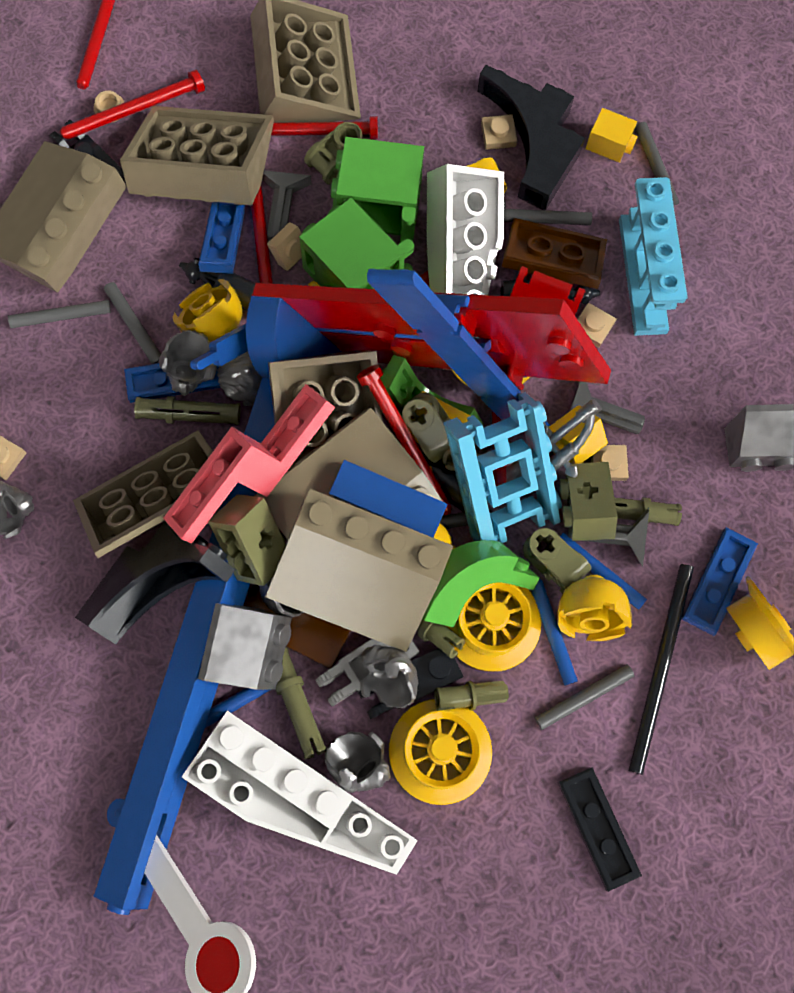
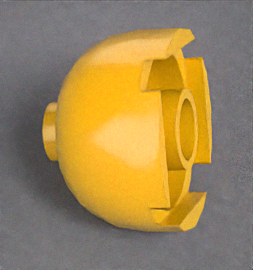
[173,279,243,342]
[557,575,632,641]

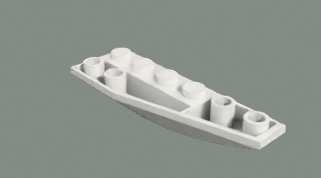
[182,711,418,875]

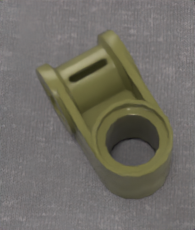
[304,122,362,185]
[402,393,451,463]
[523,528,591,594]

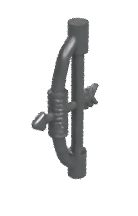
[506,399,602,482]

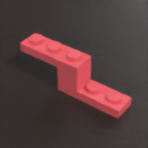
[163,384,335,543]

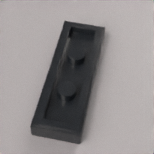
[557,767,642,892]

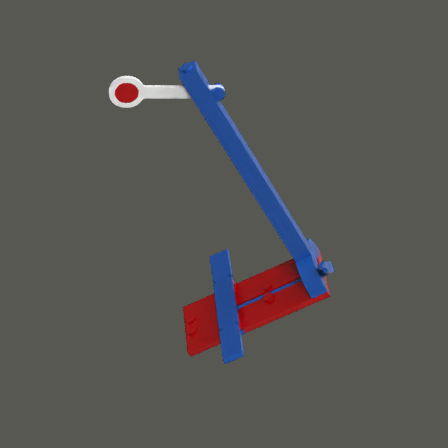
[93,269,611,993]

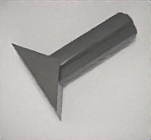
[262,170,312,239]
[569,382,645,434]
[568,507,649,567]

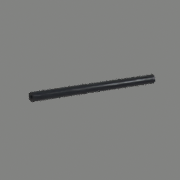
[628,564,694,775]

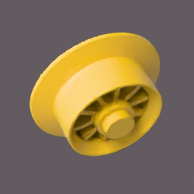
[726,576,794,670]
[446,582,541,672]
[389,699,492,805]

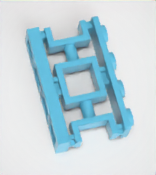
[619,177,687,336]
[444,392,562,543]

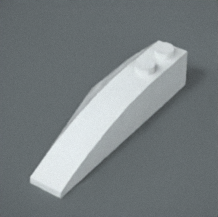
[427,164,504,370]

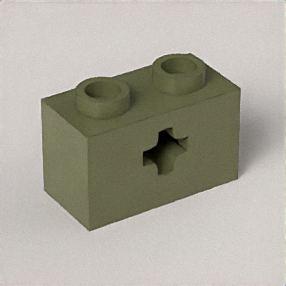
[559,462,618,541]
[208,494,286,586]

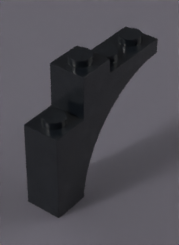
[477,65,585,210]
[75,521,236,645]

